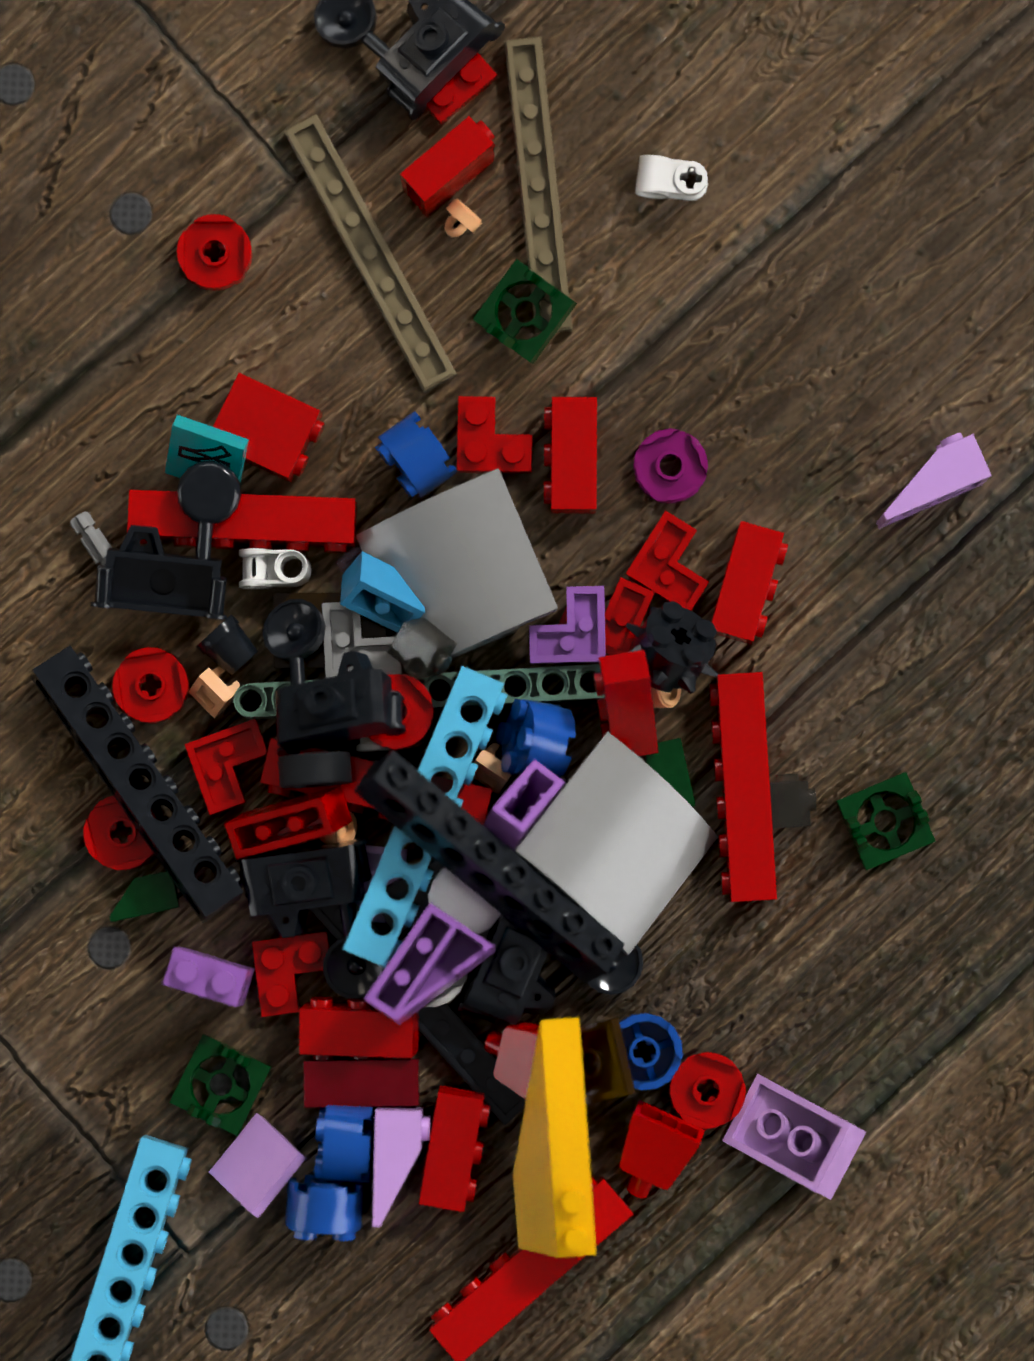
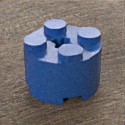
[375,411,458,498]
[496,699,576,778]
[619,1013,683,1090]
[315,1105,374,1183]
[286,1175,364,1241]

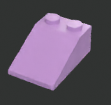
[876,432,992,529]
[722,1074,866,1200]
[372,1106,431,1227]

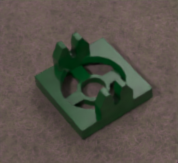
[473,259,577,364]
[836,772,936,871]
[169,1034,272,1136]

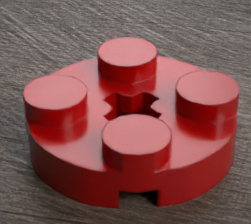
[177,214,253,291]
[112,647,189,723]
[368,674,435,751]
[83,795,158,870]
[669,1052,746,1129]

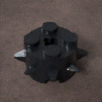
[626,601,718,694]

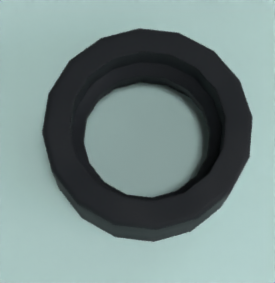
[278,752,352,788]

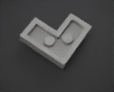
[322,602,402,678]

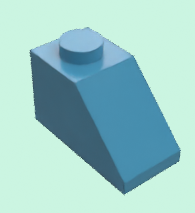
[340,551,425,636]

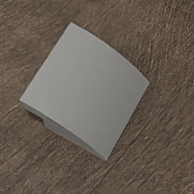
[355,468,558,674]
[515,732,718,956]

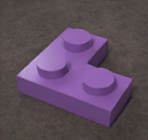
[529,586,606,664]

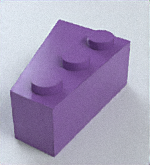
[364,903,496,1025]

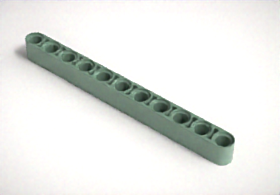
[233,664,604,720]

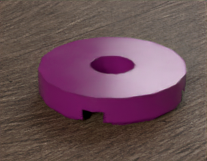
[633,428,708,504]

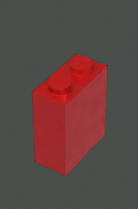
[400,116,495,217]
[213,373,325,483]

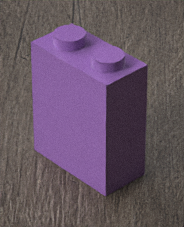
[483,759,565,852]
[163,947,255,1007]

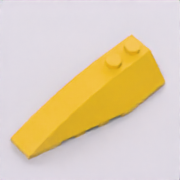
[513,1017,596,1258]

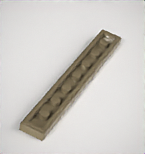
[504,37,573,335]
[284,114,457,393]

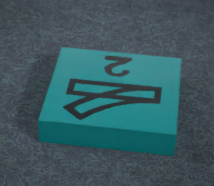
[165,415,249,484]

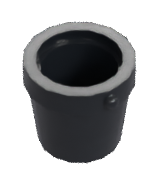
[196,614,258,676]

